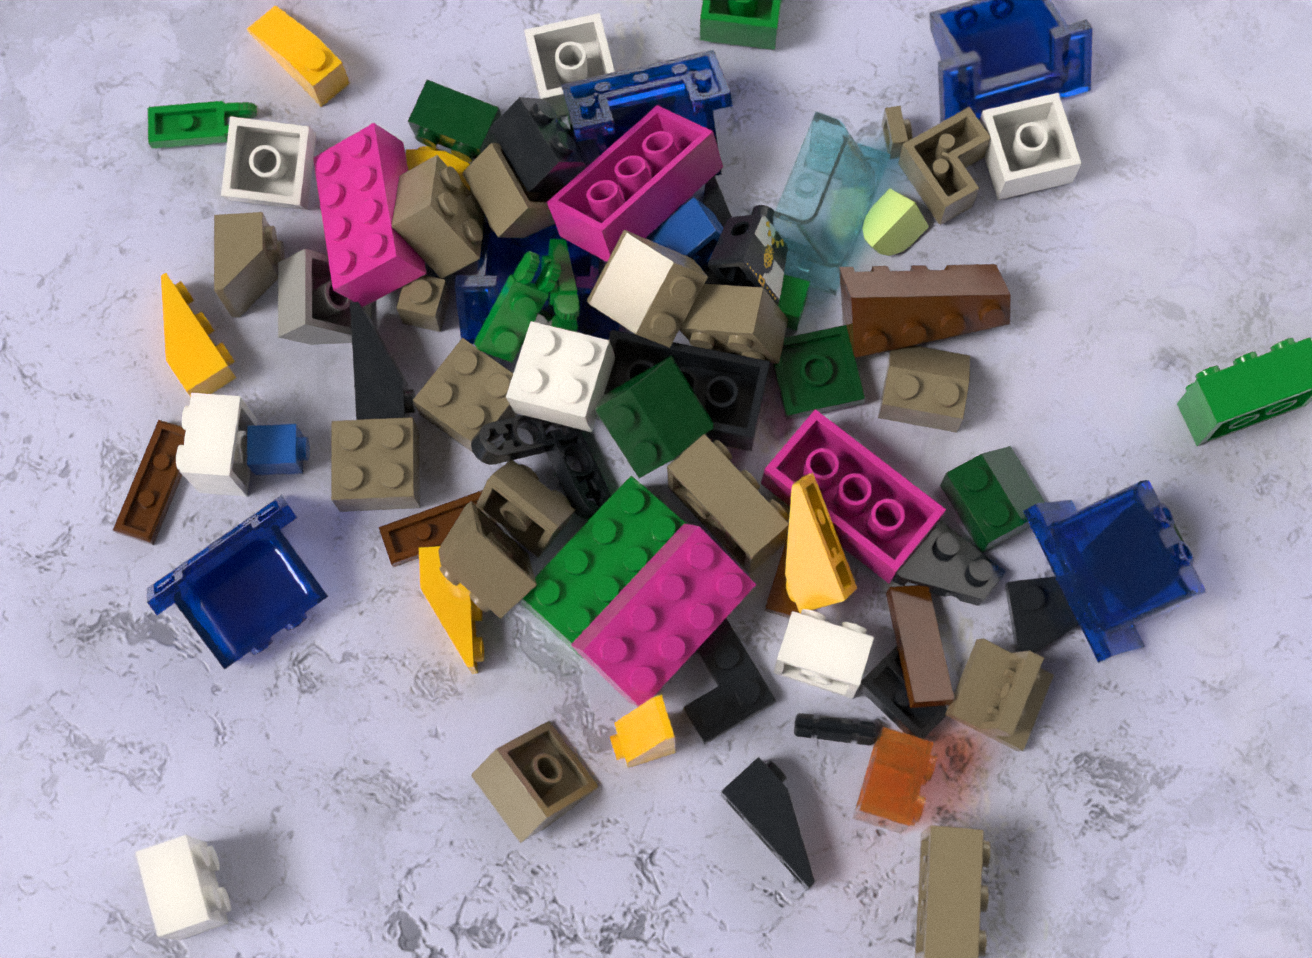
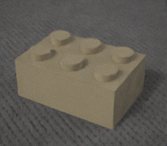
[667,434,789,575]
[915,825,990,958]

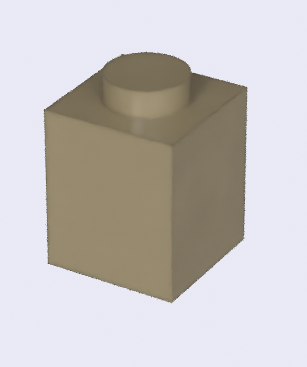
[396,275,451,332]

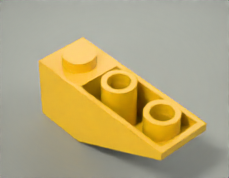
[161,273,236,397]
[419,546,484,674]

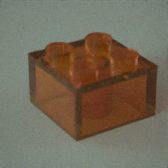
[852,727,938,834]

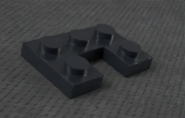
[683,618,776,745]

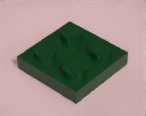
[772,325,865,420]

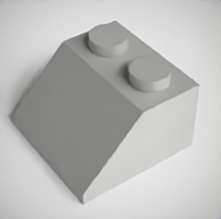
[278,249,371,345]

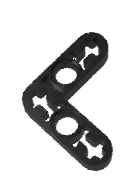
[471,415,611,520]

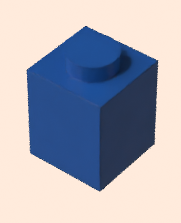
[247,424,310,475]

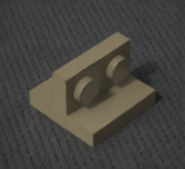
[945,638,1054,751]

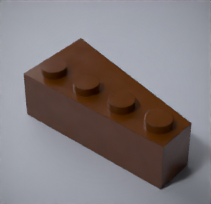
[839,264,1011,358]

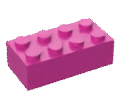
[547,105,723,262]
[313,123,426,307]
[761,409,946,584]
[571,524,756,707]

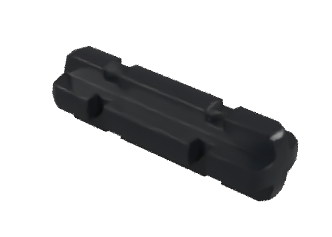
[794,713,877,746]

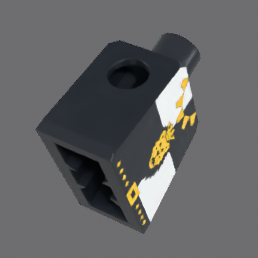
[708,205,788,306]

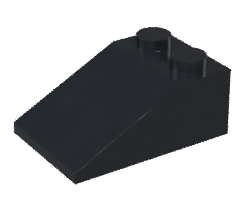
[490,97,590,192]

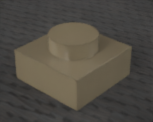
[881,106,912,159]

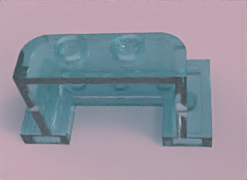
[772,112,891,296]

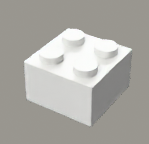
[524,13,618,116]
[979,93,1081,200]
[221,117,316,210]
[506,321,615,432]
[176,393,258,497]
[774,609,874,699]
[135,835,231,940]

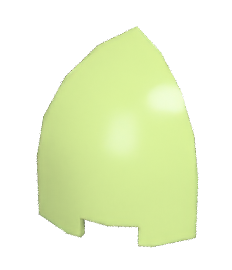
[862,188,929,256]

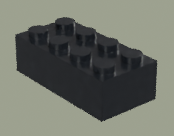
[596,330,770,451]

